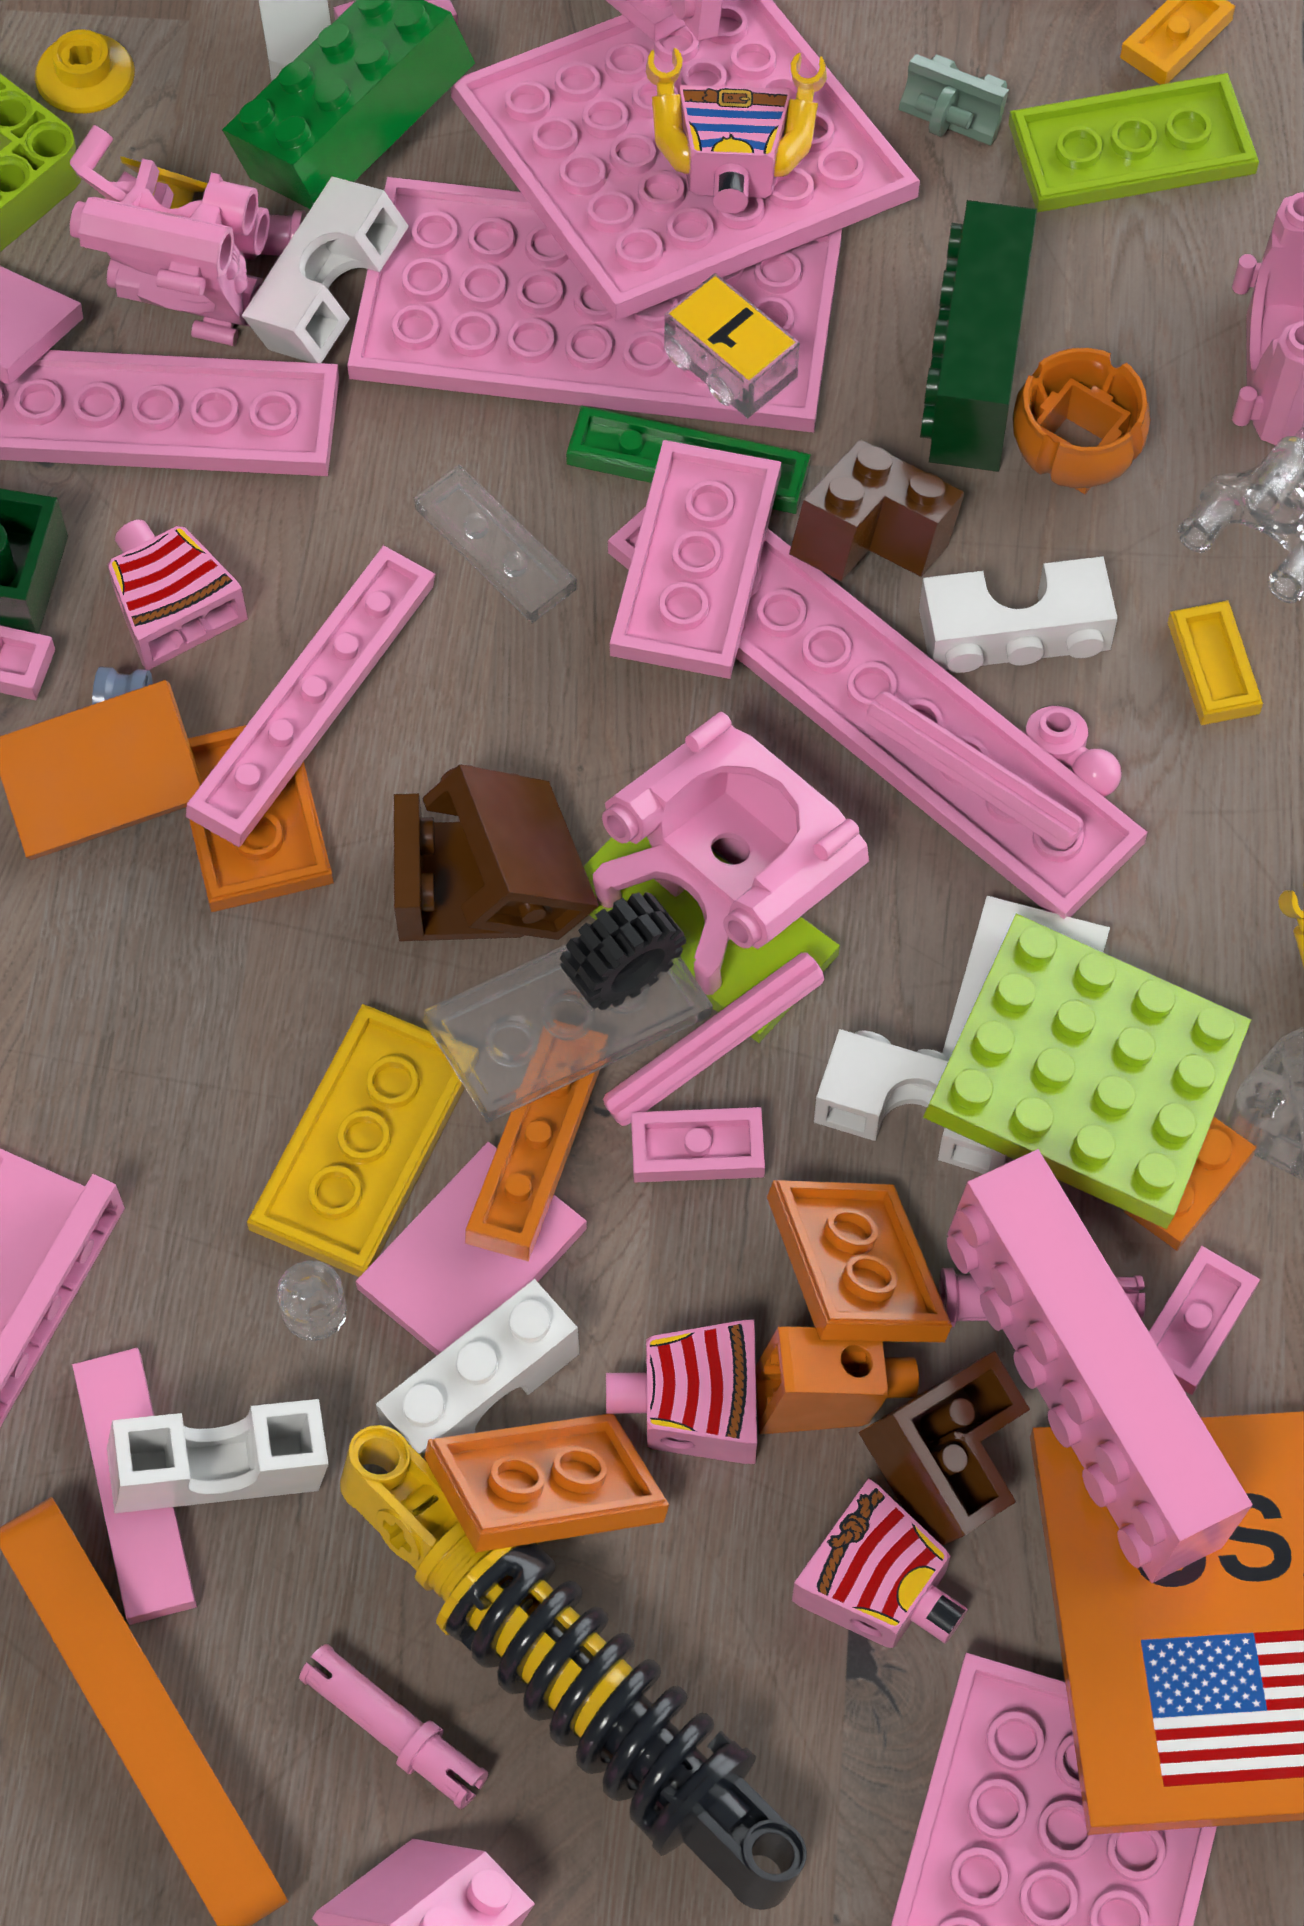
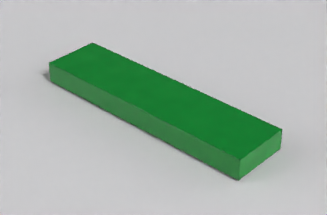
[566,405,811,514]

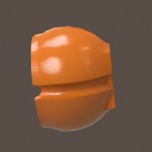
[1012,348,1151,494]

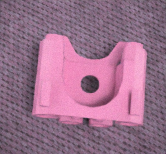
[70,125,270,346]
[1232,192,1304,447]
[593,712,869,995]

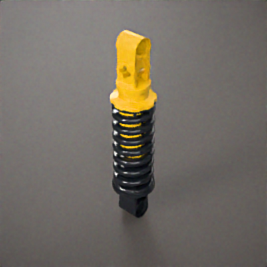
[340,1425,807,1910]

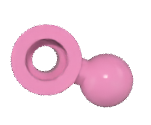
[1025,706,1121,797]

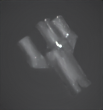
[1177,425,1304,603]

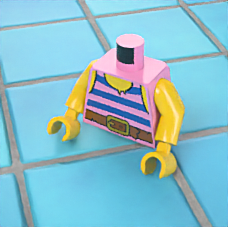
[645,48,827,214]

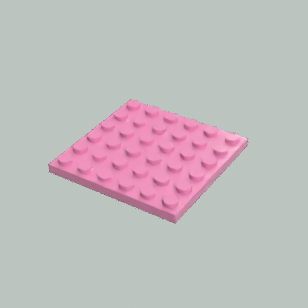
[451,0,920,321]

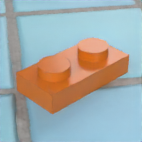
[1124,1117,1257,1251]

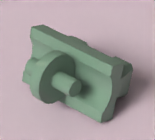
[898,54,1009,146]

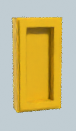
[1167,600,1263,726]

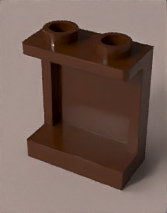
[422,764,599,940]

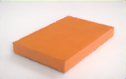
[0,680,202,860]
[188,725,334,913]
[767,1180,952,1343]
[424,1414,669,1553]

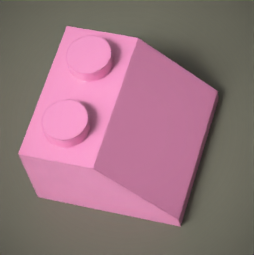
[312,1839,535,1926]

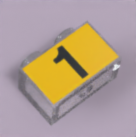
[664,273,800,419]

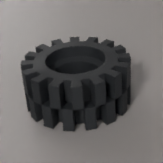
[560,892,686,1010]

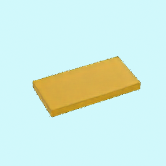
[247,1004,479,1277]

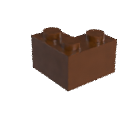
[789,439,965,581]
[858,1351,1030,1546]

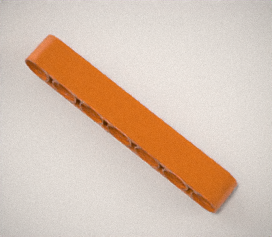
[0,1497,289,1926]

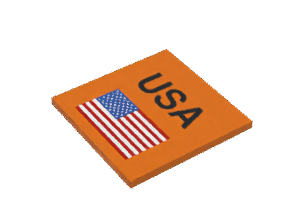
[1030,1411,1304,1835]

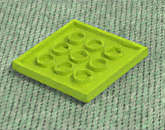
[923,913,1252,1229]

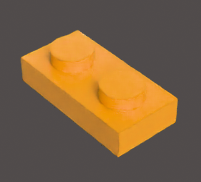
[1120,0,1235,85]

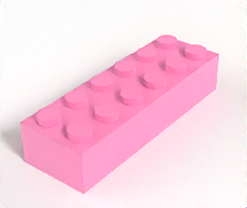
[947,1149,1253,1584]

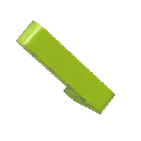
[0,74,82,252]

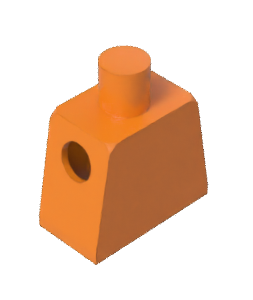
[755,1326,919,1434]

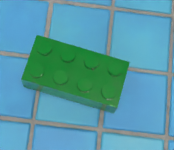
[222,0,475,209]

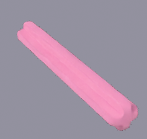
[866,692,1083,850]
[603,952,824,1126]

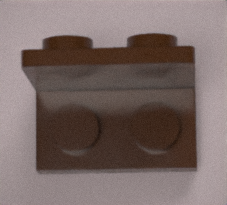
[394,793,524,942]

